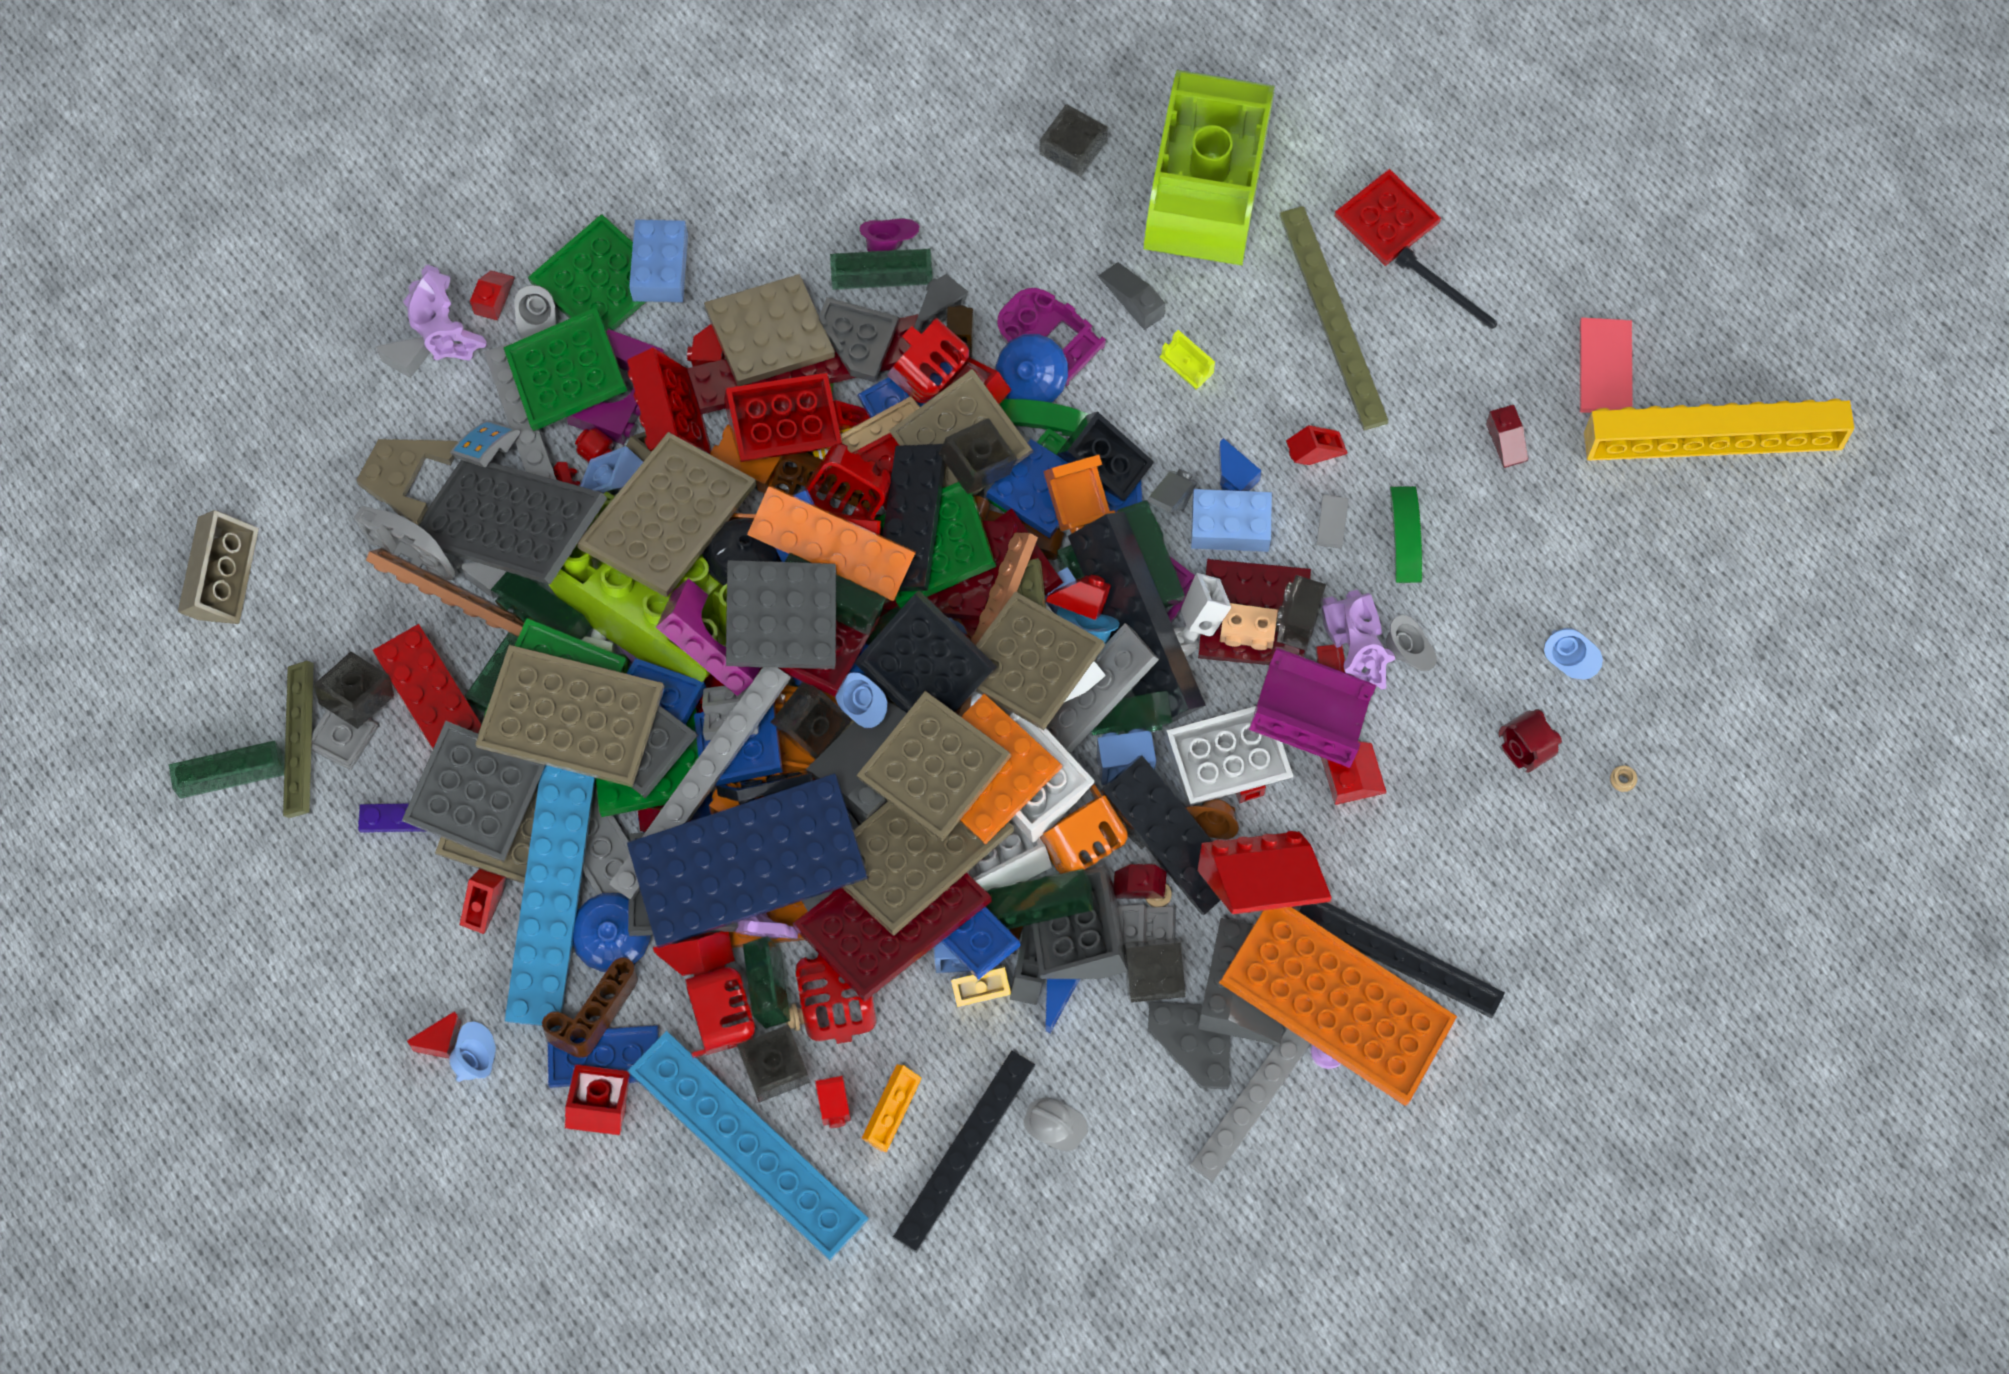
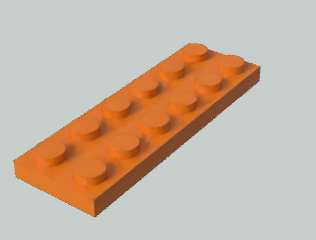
[747,485,916,601]

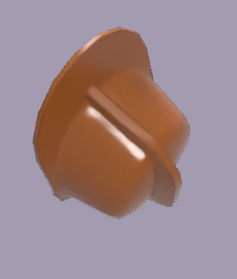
[1185,799,1239,840]

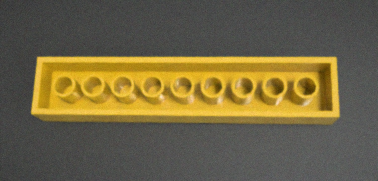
[1584,398,1855,461]

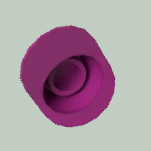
[859,218,920,254]

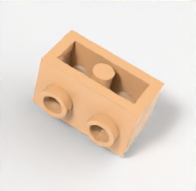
[1220,603,1278,650]

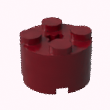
[1498,709,1562,773]

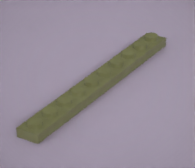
[1279,206,1388,431]

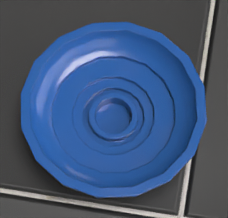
[995,334,1068,403]
[572,893,650,972]

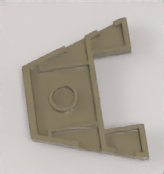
[356,439,458,526]

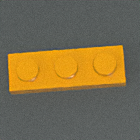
[861,1064,922,1152]

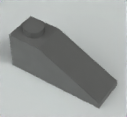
[1098,262,1166,330]
[914,274,968,334]
[1147,469,1197,512]
[1010,919,1043,1005]

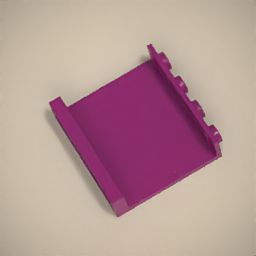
[1249,648,1377,768]

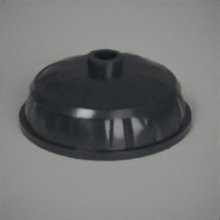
[703,519,782,586]

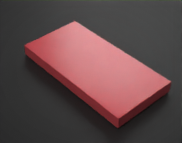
[1580,317,1632,413]

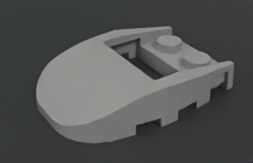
[354,506,456,580]

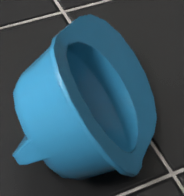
[1057,607,1119,644]

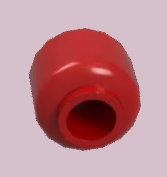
[575,428,614,463]

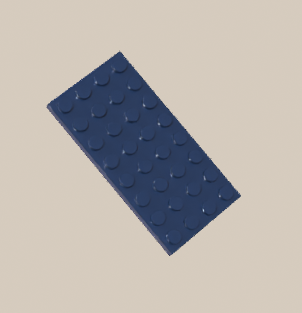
[627,774,868,948]

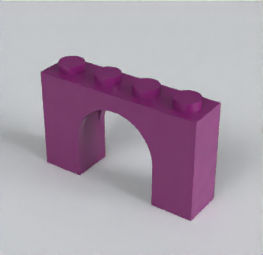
[566,329,665,445]
[656,578,760,696]

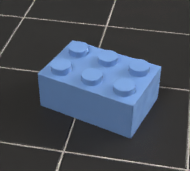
[630,220,688,302]

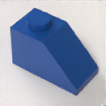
[1219,438,1262,491]

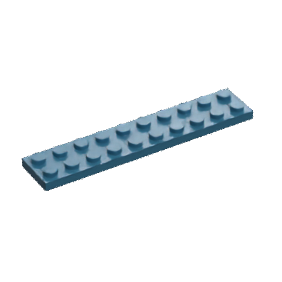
[505,765,596,1028]
[628,1031,869,1261]

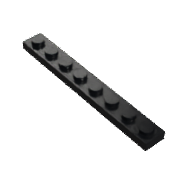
[1299,902,1505,1019]
[893,1051,1035,1253]

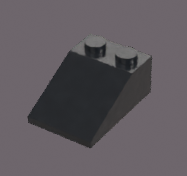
[1057,411,1154,501]

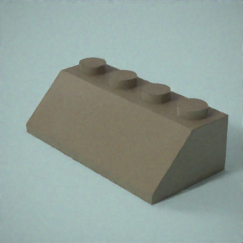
[178,510,259,624]

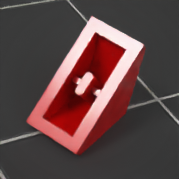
[833,400,870,430]
[407,1011,461,1059]

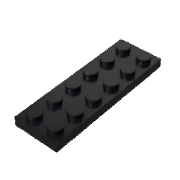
[882,444,948,592]
[1100,755,1220,915]

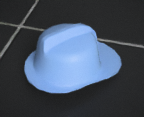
[1544,628,1603,679]
[836,673,887,728]
[449,1022,496,1082]

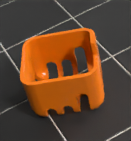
[1040,784,1127,876]

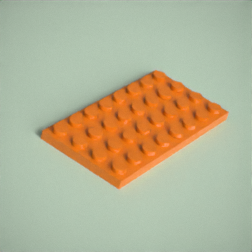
[1219,907,1457,1106]

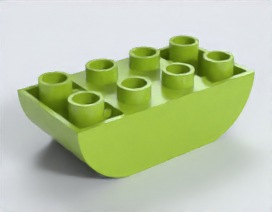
[1143,69,1275,266]
[548,491,727,682]

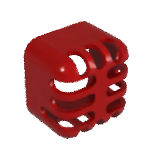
[887,318,969,403]
[805,443,891,520]
[795,954,876,1044]
[685,967,755,1058]

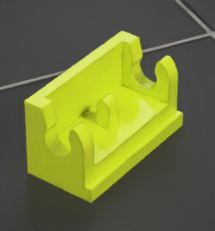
[1159,330,1215,390]

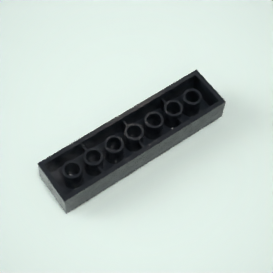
[1068,512,1206,730]

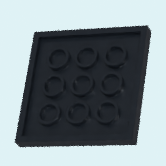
[854,590,997,713]

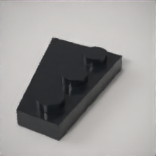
[716,771,813,804]

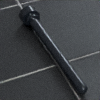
[1395,247,1497,329]

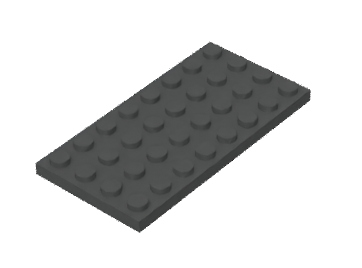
[409,460,607,584]

